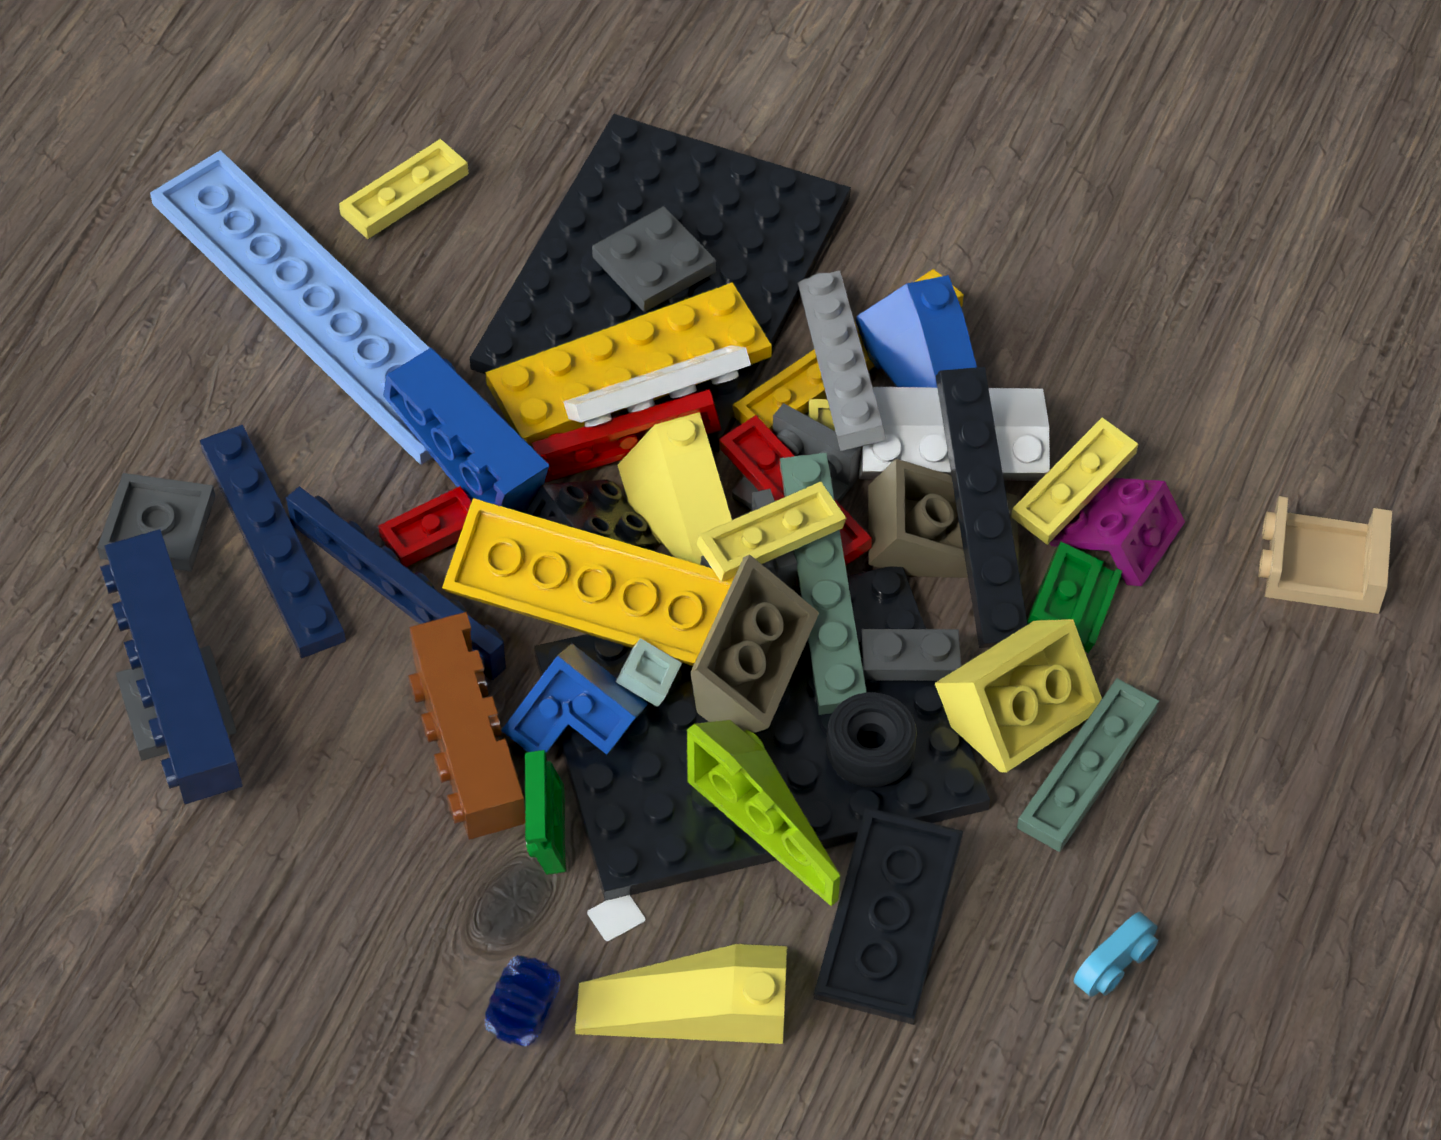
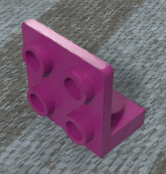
[1049,478,1185,586]

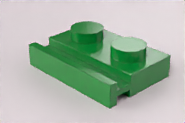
[1027,542,1122,653]
[525,750,566,875]

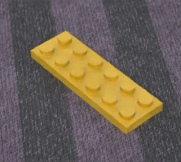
[486,282,772,446]
[442,498,735,666]

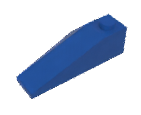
[855,275,977,388]

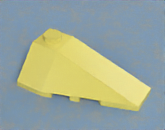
[618,412,732,565]
[575,944,787,1044]

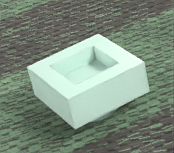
[616,638,682,707]

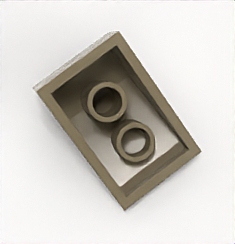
[868,458,1020,578]

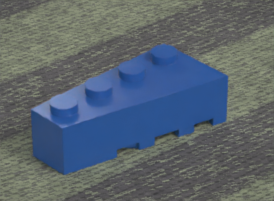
[383,347,549,513]

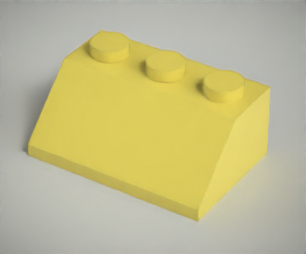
[935,619,1102,772]

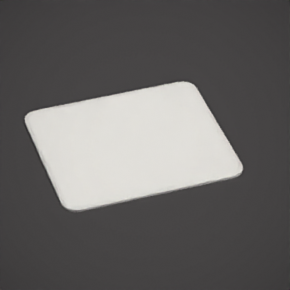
[587,895,645,941]

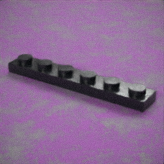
[935,367,1028,648]

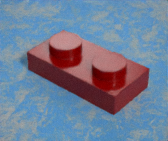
[378,486,471,567]

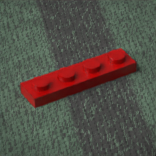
[532,389,721,482]
[719,415,872,566]

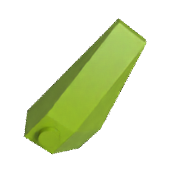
[687,720,840,907]

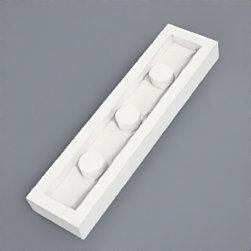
[563,345,751,427]

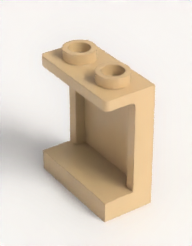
[1258,496,1392,614]

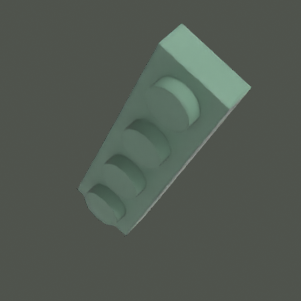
[1017,678,1159,852]

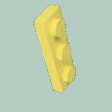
[339,139,469,239]
[1011,417,1138,545]
[696,482,846,582]

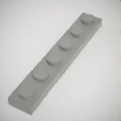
[798,271,886,451]

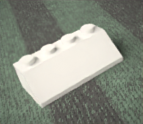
[859,387,1050,481]

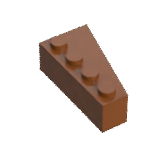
[408,612,525,840]

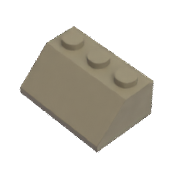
[690,554,819,733]

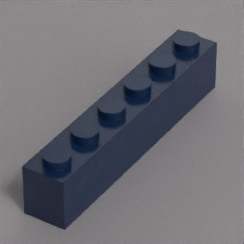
[100,529,243,804]

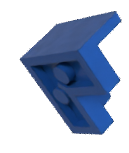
[501,643,648,754]

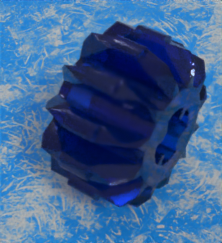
[484,955,560,1047]

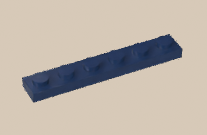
[199,424,346,659]
[286,486,506,680]

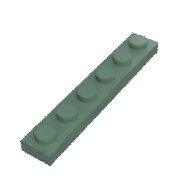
[780,453,867,715]

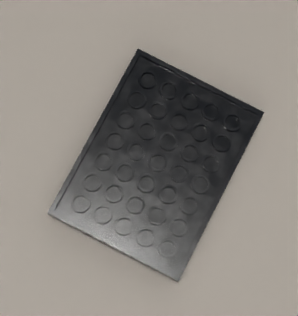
[469,114,851,452]
[534,566,990,901]

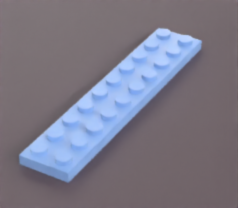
[150,150,492,465]

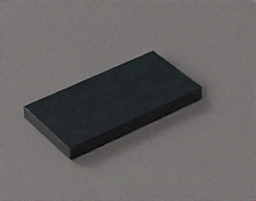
[814,807,963,1025]

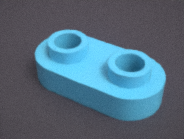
[1074,912,1158,997]

